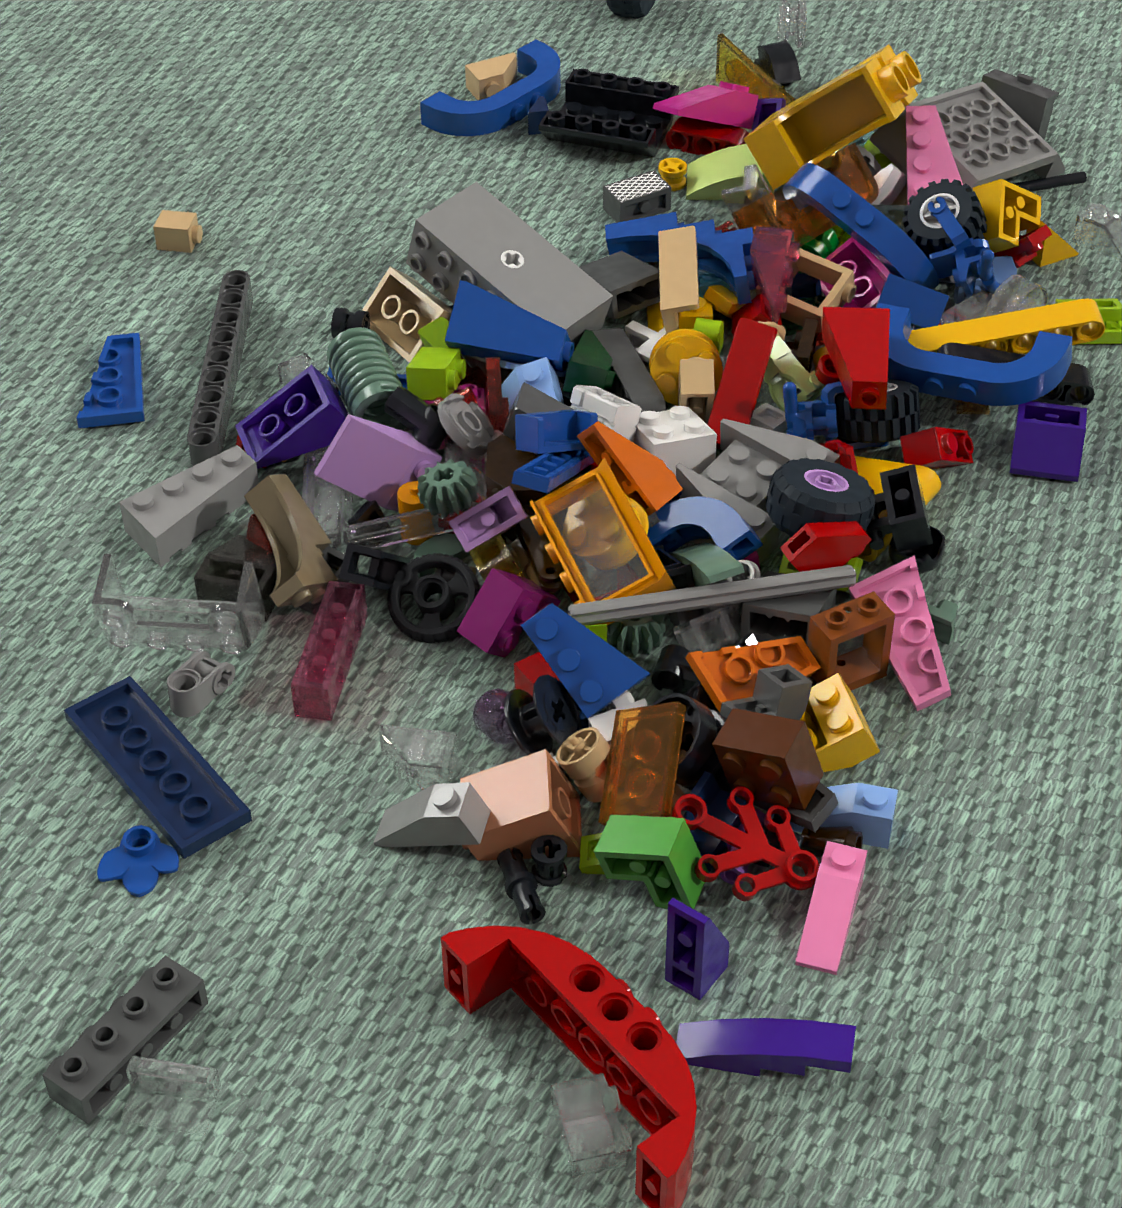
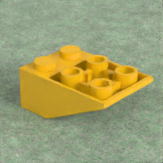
[800,673,880,772]

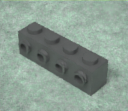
[43,955,208,1124]

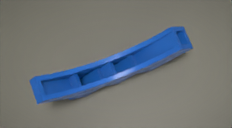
[605,212,763,305]

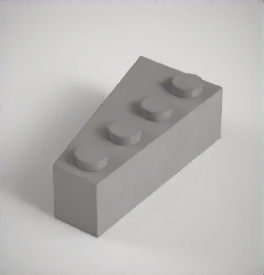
[119,445,259,567]

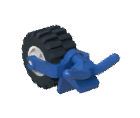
[902,179,1011,300]
[783,379,921,450]

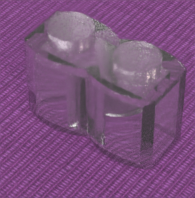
[551,1073,633,1179]

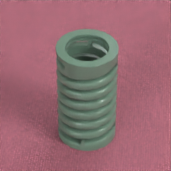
[326,327,406,430]

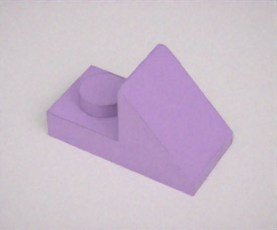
[449,486,528,553]

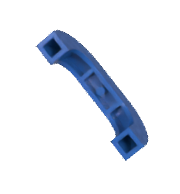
[420,40,561,136]
[782,163,939,290]
[877,303,1073,406]

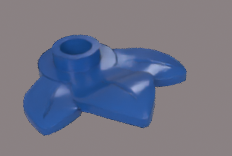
[97,825,179,897]

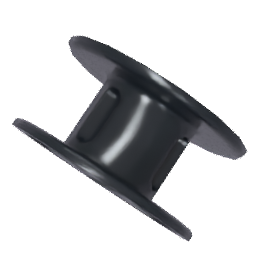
[504,675,582,755]

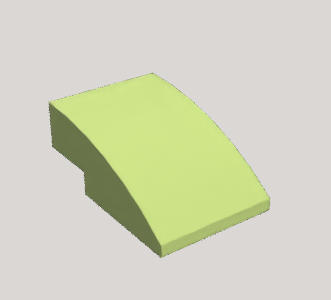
[686,144,774,201]

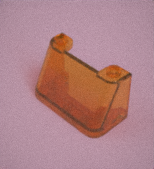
[731,142,879,249]

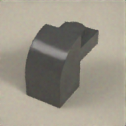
[720,664,813,720]

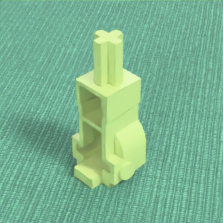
[763,336,824,412]

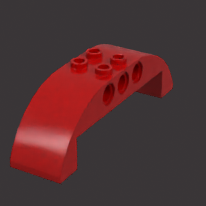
[441,925,697,1208]

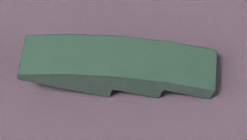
[669,542,745,587]

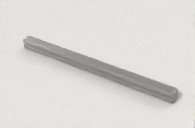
[568,565,856,625]

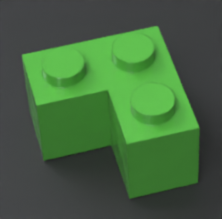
[594,815,709,909]

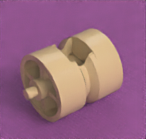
[556,727,629,803]

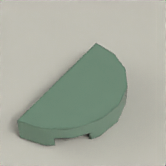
[414,534,478,579]

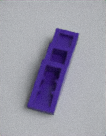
[676,1018,856,1077]

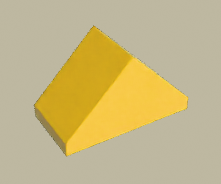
[1026,220,1079,267]

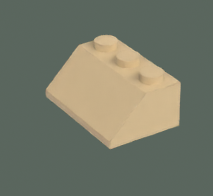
[362,266,452,363]

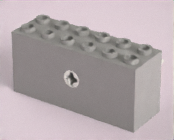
[406,182,613,351]

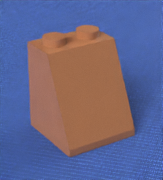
[460,749,582,861]

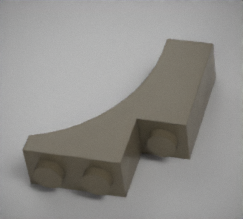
[244,474,338,608]

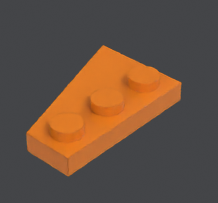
[685,636,821,713]

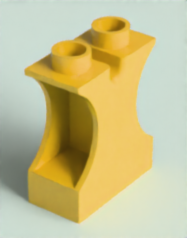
[743,44,922,190]

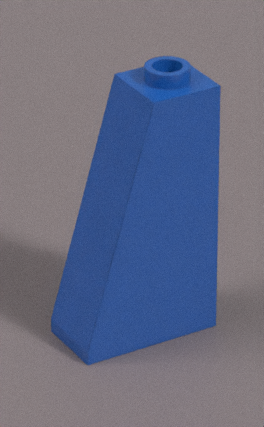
[445,280,574,372]

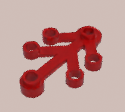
[672,786,820,901]

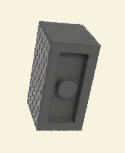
[603,170,671,223]

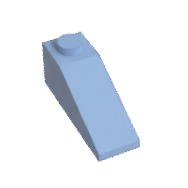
[771,782,898,849]

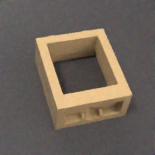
[756,243,857,335]

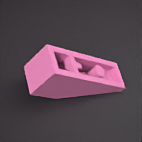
[795,841,868,975]

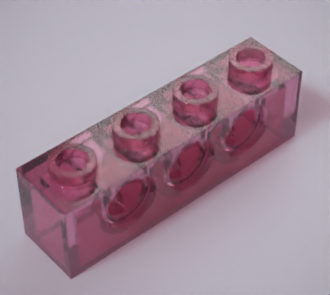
[291,581,368,721]

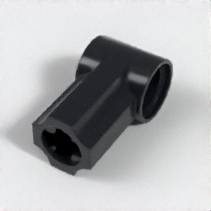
[384,386,447,450]
[651,644,699,693]

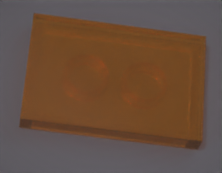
[598,701,686,826]

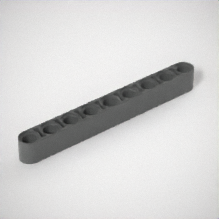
[187,270,253,466]

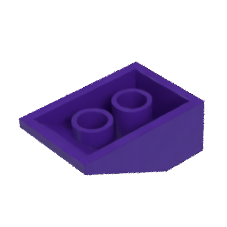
[235,364,348,469]

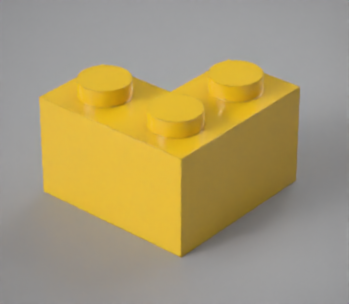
[973,179,1041,253]

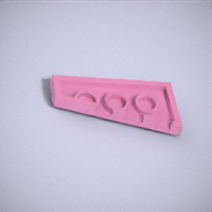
[905,105,963,206]
[848,555,951,711]

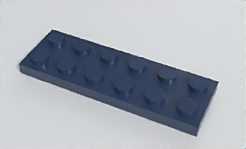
[64,676,252,859]

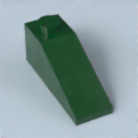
[563,330,616,393]

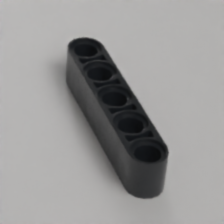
[937,343,1095,405]

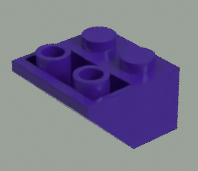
[1009,401,1087,482]

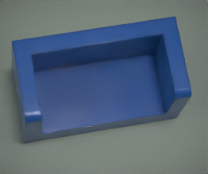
[515,409,598,454]

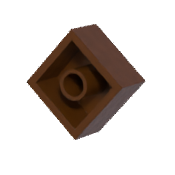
[713,708,824,811]

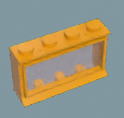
[529,457,676,626]

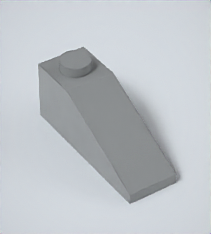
[373,782,491,847]

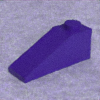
[665,898,730,1000]

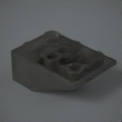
[194,535,277,622]

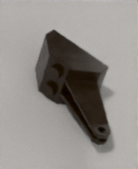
[485,434,575,592]

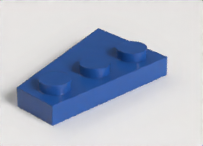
[521,603,651,719]

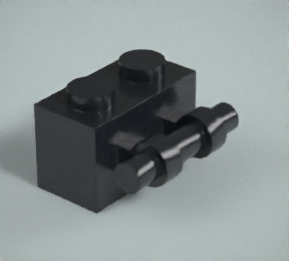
[866,464,933,552]

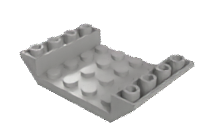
[870,81,1065,191]

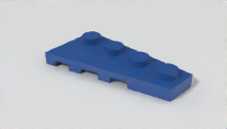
[76,333,145,428]

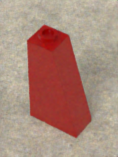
[822,307,890,410]

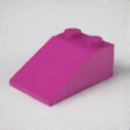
[653,81,759,129]

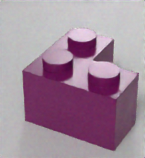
[457,568,561,657]

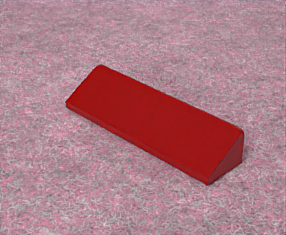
[707,318,778,449]

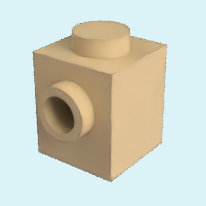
[153,210,203,253]

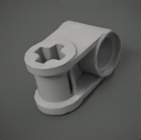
[167,650,235,717]

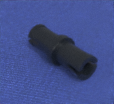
[497,848,546,925]

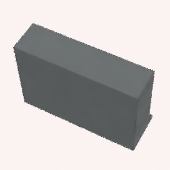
[981,69,1059,140]

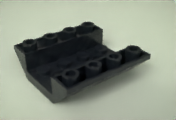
[539,69,679,158]

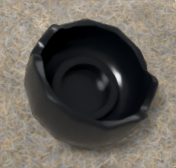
[888,526,945,574]

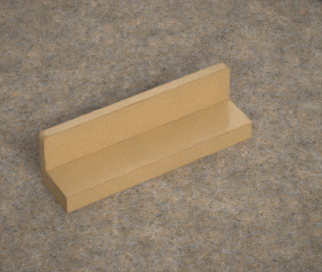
[658,226,700,334]

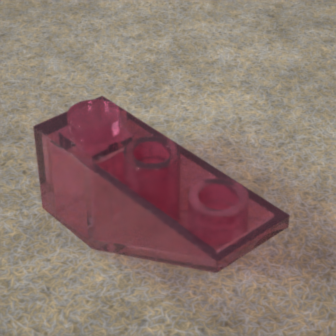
[750,226,800,324]

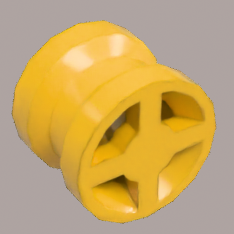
[658,158,687,191]

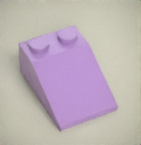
[314,414,442,512]

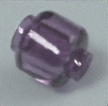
[473,688,515,744]

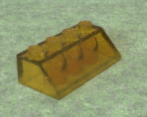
[715,33,796,105]

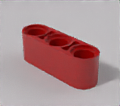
[665,116,749,155]

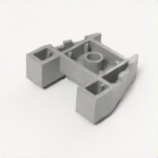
[676,418,840,564]

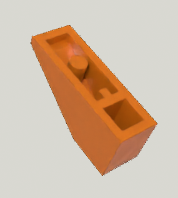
[577,421,683,516]

